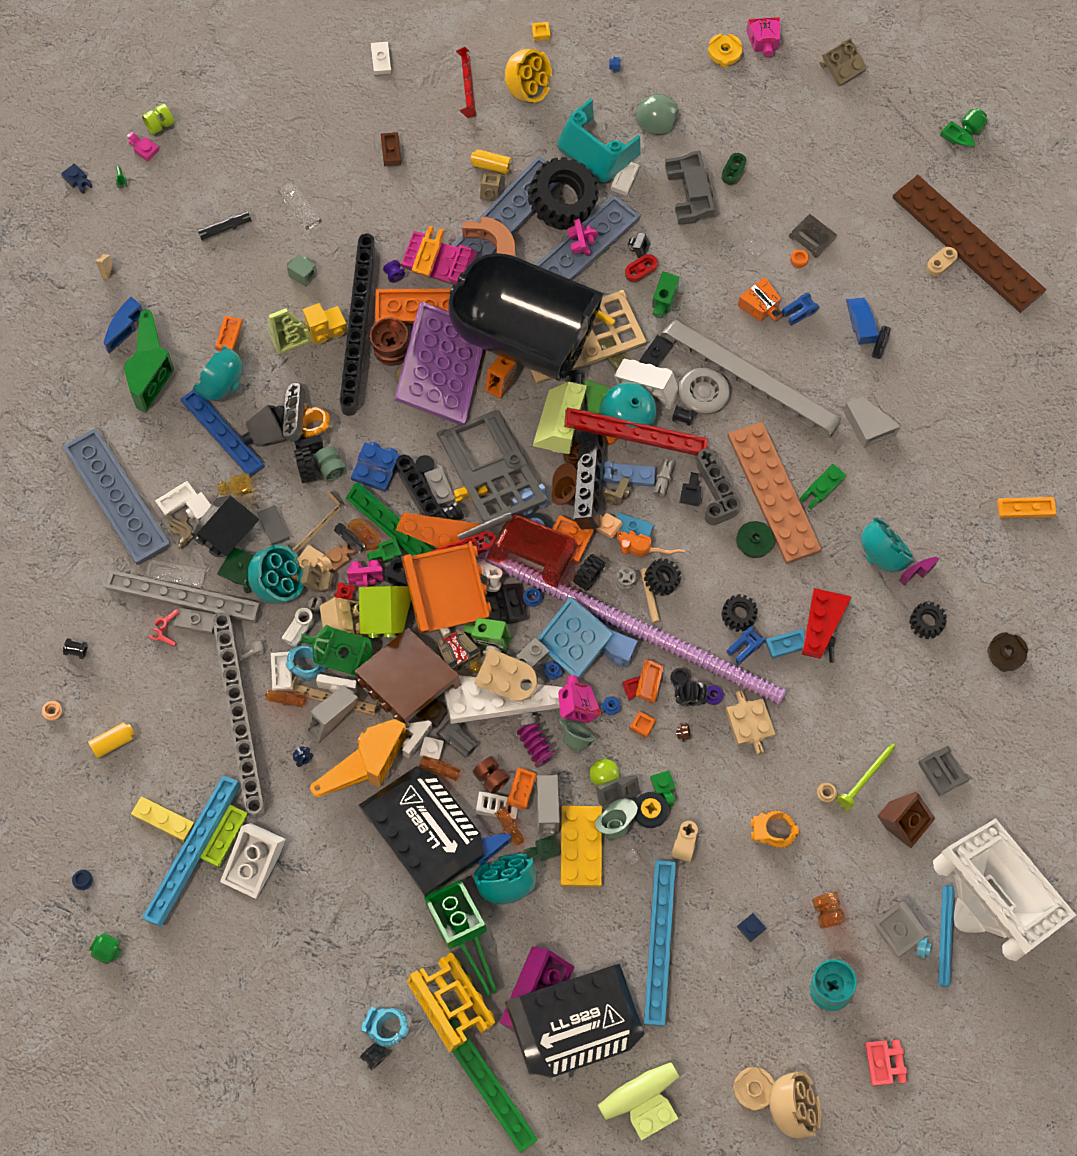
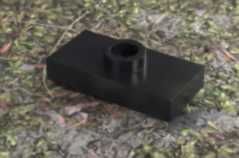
[639,334,673,367]

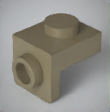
[603,477,631,506]
[301,565,333,593]

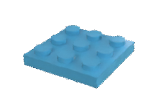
[537,597,615,679]

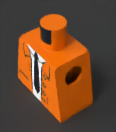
[738,277,782,322]
[485,356,517,399]

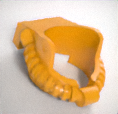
[291,405,330,438]
[750,811,799,848]

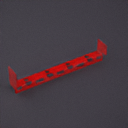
[456,47,476,118]

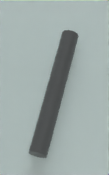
[458,512,513,540]

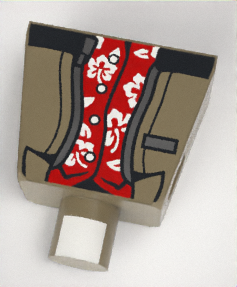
[437,628,481,672]

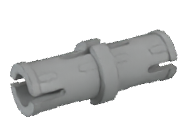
[653,459,675,498]

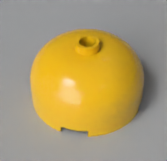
[505,49,552,102]

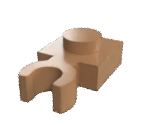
[322,542,358,573]

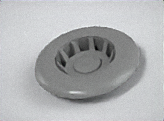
[679,368,730,414]

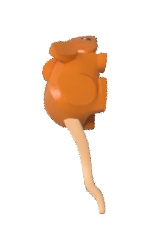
[617,531,685,558]

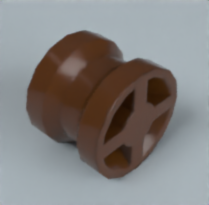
[563,442,579,465]

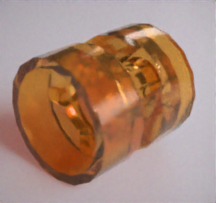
[812,892,846,928]

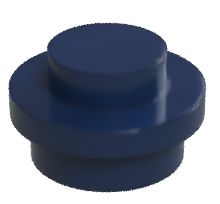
[72,870,93,890]

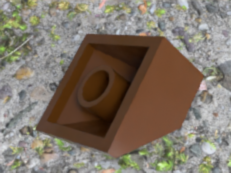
[878,792,935,848]

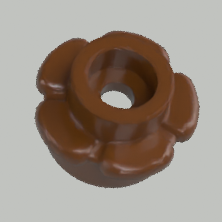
[676,723,691,742]

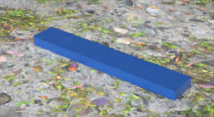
[180,390,265,478]

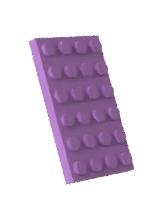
[394,301,483,425]

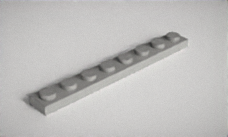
[105,570,260,623]

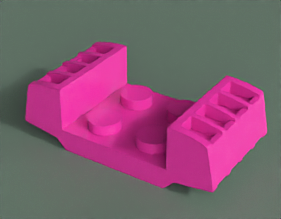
[401,231,477,285]

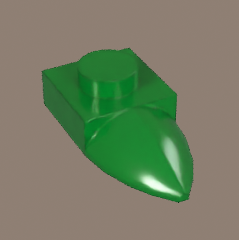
[940,121,975,146]

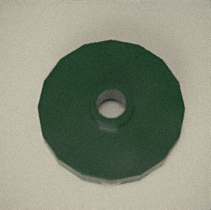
[736,521,774,558]

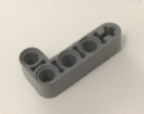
[696,449,740,525]

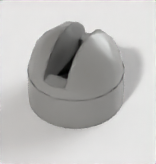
[308,596,323,613]

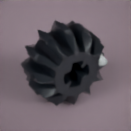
[675,681,708,707]

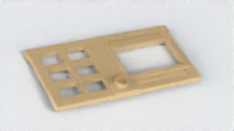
[530,290,646,384]

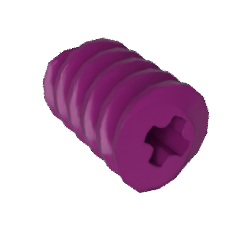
[516,723,556,768]

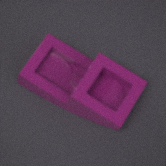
[899,557,939,586]

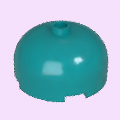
[193,345,243,401]
[599,382,656,428]
[861,517,914,572]
[247,545,304,604]
[473,853,537,904]

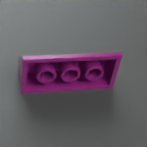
[500,946,574,1032]

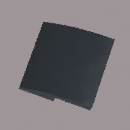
[485,583,528,624]

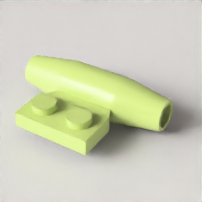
[598,1062,679,1140]

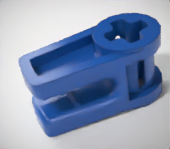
[781,292,820,326]
[726,626,765,665]

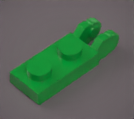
[799,464,847,510]

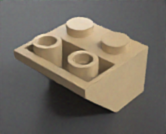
[320,597,368,638]

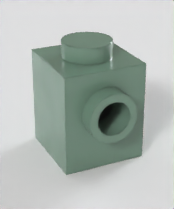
[287,254,317,286]

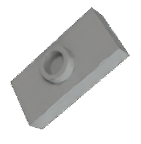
[174,608,216,634]

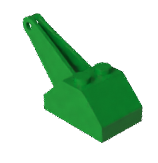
[124,310,174,413]
[424,880,498,997]

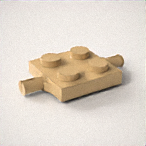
[725,690,775,755]

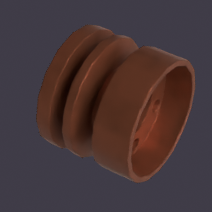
[370,317,410,366]

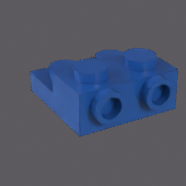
[351,442,400,492]

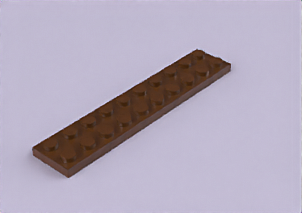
[892,175,1046,313]

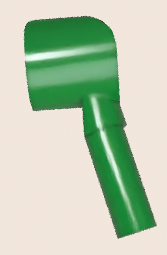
[115,166,127,188]

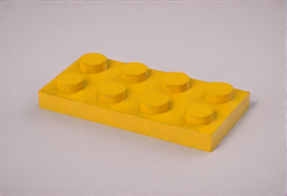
[561,806,602,887]

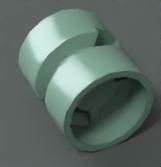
[313,446,347,482]

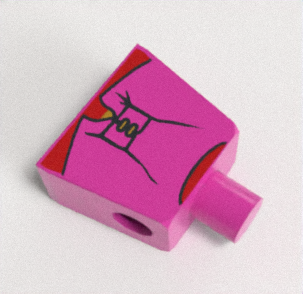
[746,17,780,57]
[558,675,601,723]

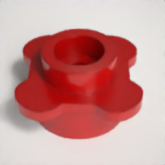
[334,582,355,600]

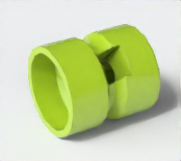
[142,103,175,135]

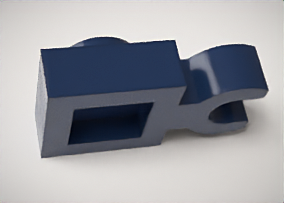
[61,163,92,194]

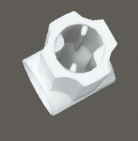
[282,608,314,647]

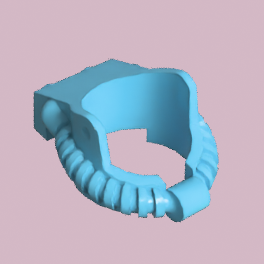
[286,646,329,681]
[361,1007,409,1047]

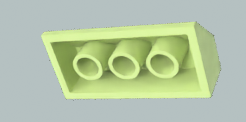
[533,382,587,454]

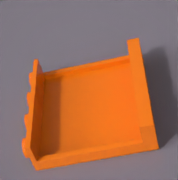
[402,541,491,634]

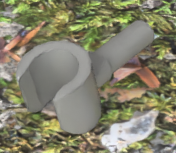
[238,641,264,661]

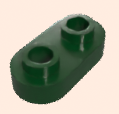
[721,153,746,185]

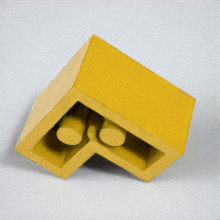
[302,303,347,345]

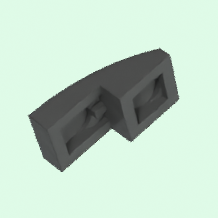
[596,776,640,806]

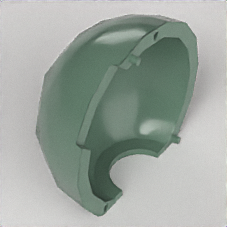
[636,94,678,134]

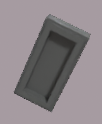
[257,505,290,546]

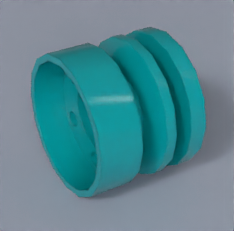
[809,959,857,1011]

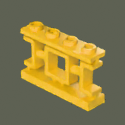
[406,952,495,1053]

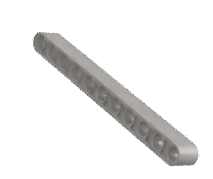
[661,319,840,437]
[213,612,265,819]

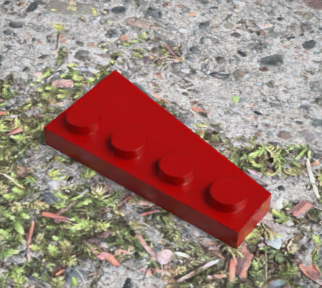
[802,588,852,659]

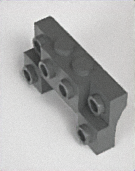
[665,151,715,224]

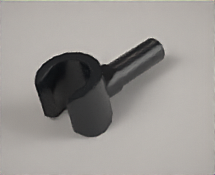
[828,636,835,663]

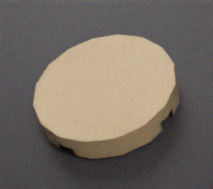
[733,1067,775,1111]

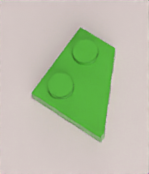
[584,380,611,414]

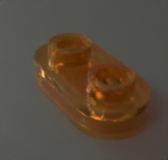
[348,518,380,551]

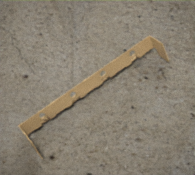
[292,491,341,553]
[292,676,378,715]

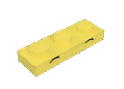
[131,796,195,842]

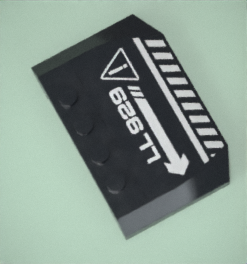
[359,766,484,897]
[505,964,644,1078]

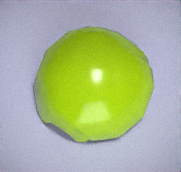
[589,758,620,786]

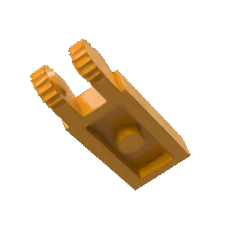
[412,226,445,278]

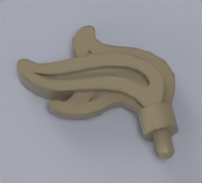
[168,515,194,549]

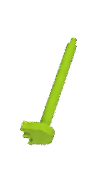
[834,744,896,812]

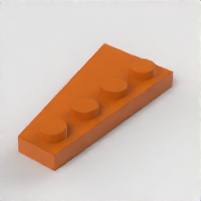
[396,512,481,548]

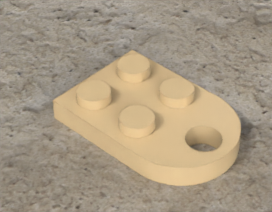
[474,648,538,701]

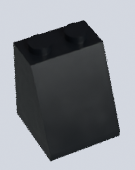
[191,495,259,558]

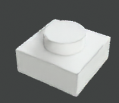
[420,736,444,762]

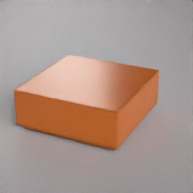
[630,711,656,738]

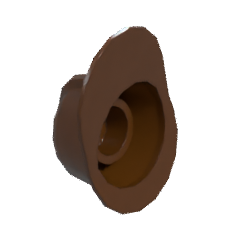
[552,463,577,506]

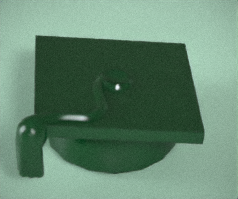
[217,547,254,593]

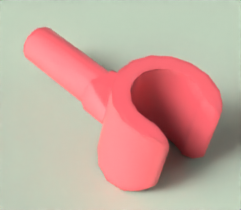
[155,609,180,632]
[148,628,176,647]

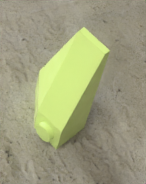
[268,308,312,354]

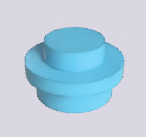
[917,938,932,959]

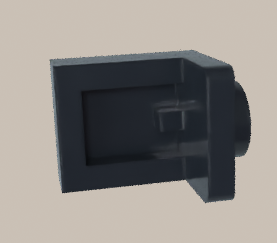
[294,435,323,454]

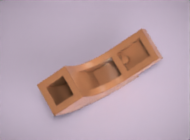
[462,216,515,256]

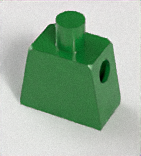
[652,271,679,318]

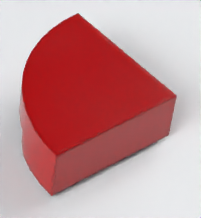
[622,676,640,701]

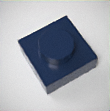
[737,913,767,943]

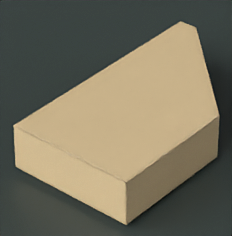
[96,254,113,280]

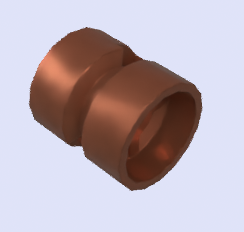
[473,756,510,794]

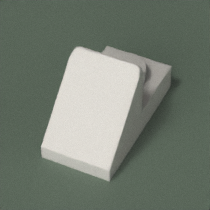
[402,720,433,760]

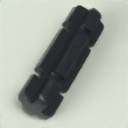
[872,325,891,359]
[334,523,366,553]

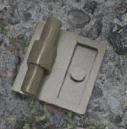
[820,38,867,86]

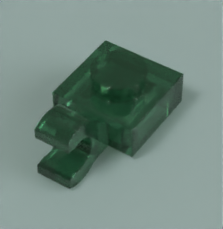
[524,835,561,862]

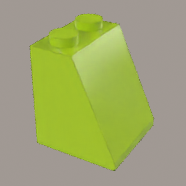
[359,586,411,638]

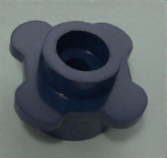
[293,746,313,767]

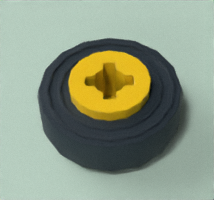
[634,792,668,828]

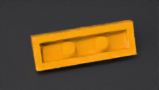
[997,497,1057,519]

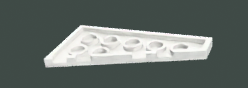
[443,675,563,724]

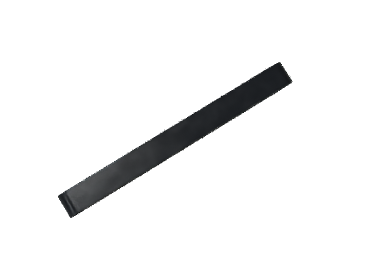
[340,233,375,416]

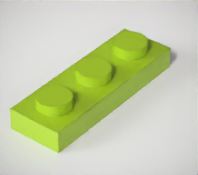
[200,805,248,868]

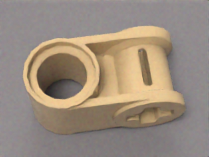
[671,821,698,862]

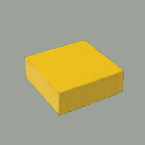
[532,22,550,41]

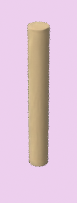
[640,568,660,624]

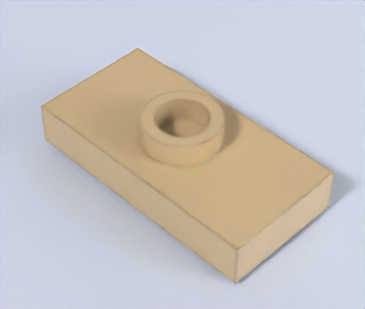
[288,545,324,581]

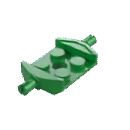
[299,624,373,676]

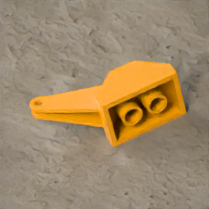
[310,719,407,797]

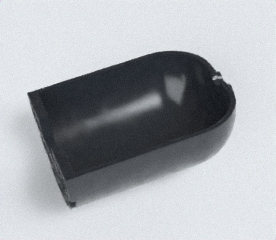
[448,253,604,382]

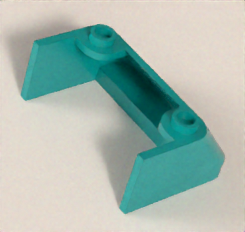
[558,98,641,182]

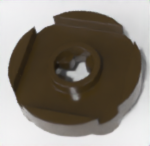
[987,632,1028,672]

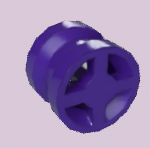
[383,260,405,283]

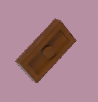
[381,132,401,166]

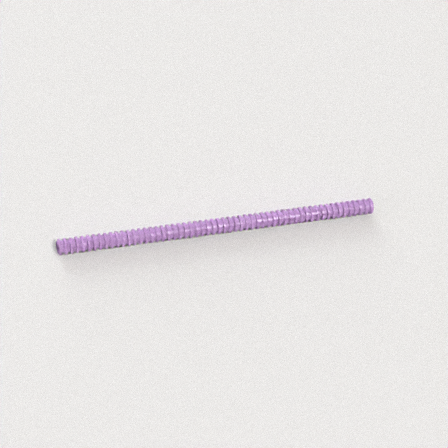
[476,543,786,705]

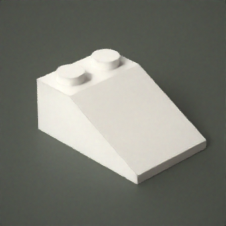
[220,823,286,899]

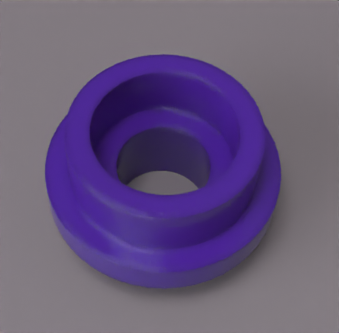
[706,686,723,705]

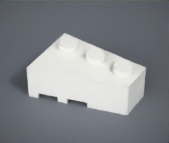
[614,359,679,410]

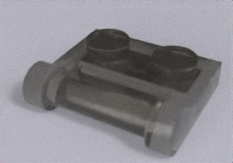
[789,214,837,258]

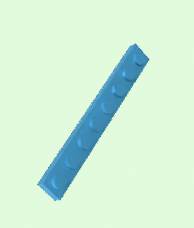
[142,776,241,927]
[644,860,676,1027]

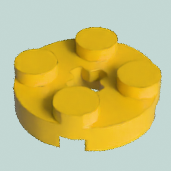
[708,34,742,68]

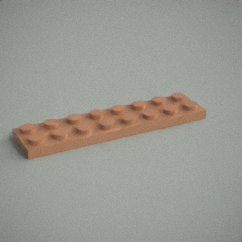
[727,422,822,564]

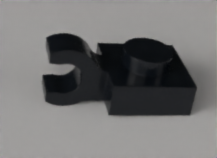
[679,472,702,506]

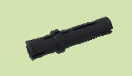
[197,211,252,240]

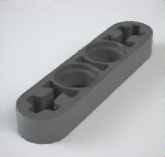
[283,383,305,442]

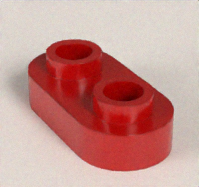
[625,254,658,282]

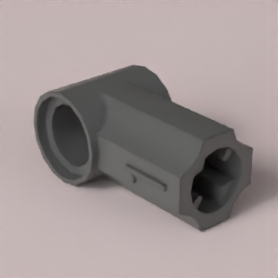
[436,719,477,758]

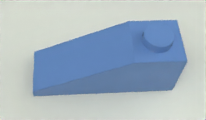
[602,630,637,667]

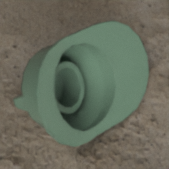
[558,715,595,753]
[595,798,638,841]

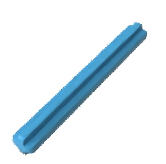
[938,885,954,987]

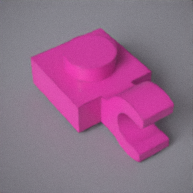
[127,132,159,162]

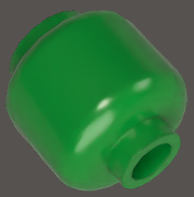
[961,108,987,135]
[89,933,122,964]

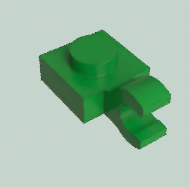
[367,538,402,563]
[650,770,676,807]

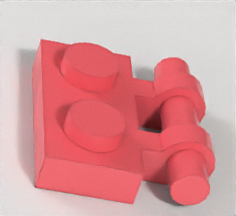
[865,1040,908,1086]

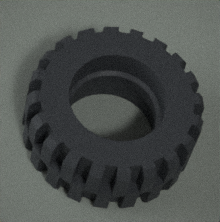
[528,157,599,229]

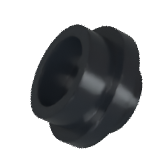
[670,668,690,686]

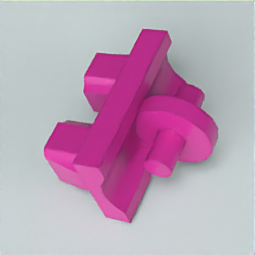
[567,219,598,256]
[347,560,383,587]

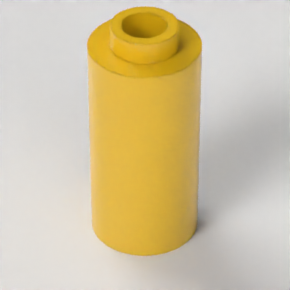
[470,149,511,175]
[88,722,135,759]

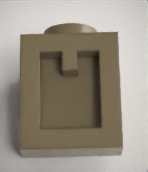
[480,173,501,201]

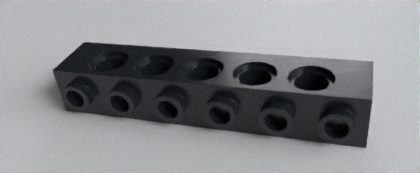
[574,431,606,530]

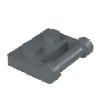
[918,746,970,796]

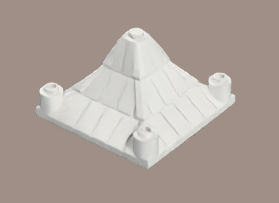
[933,818,1076,961]

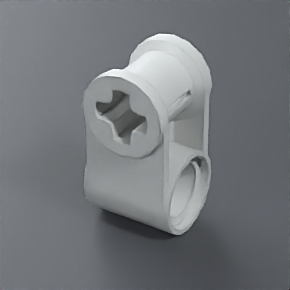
[476,558,502,592]

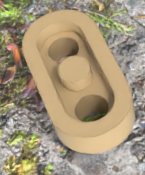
[926,247,958,276]

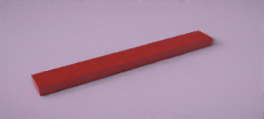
[564,407,708,456]

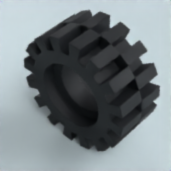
[294,447,317,483]
[573,554,605,591]
[644,558,681,596]
[721,594,758,632]
[909,601,947,639]

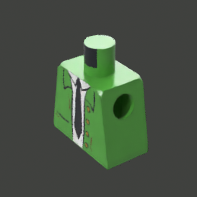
[464,618,512,654]

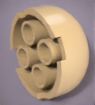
[770,1071,821,1139]

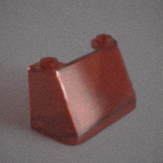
[486,515,578,588]

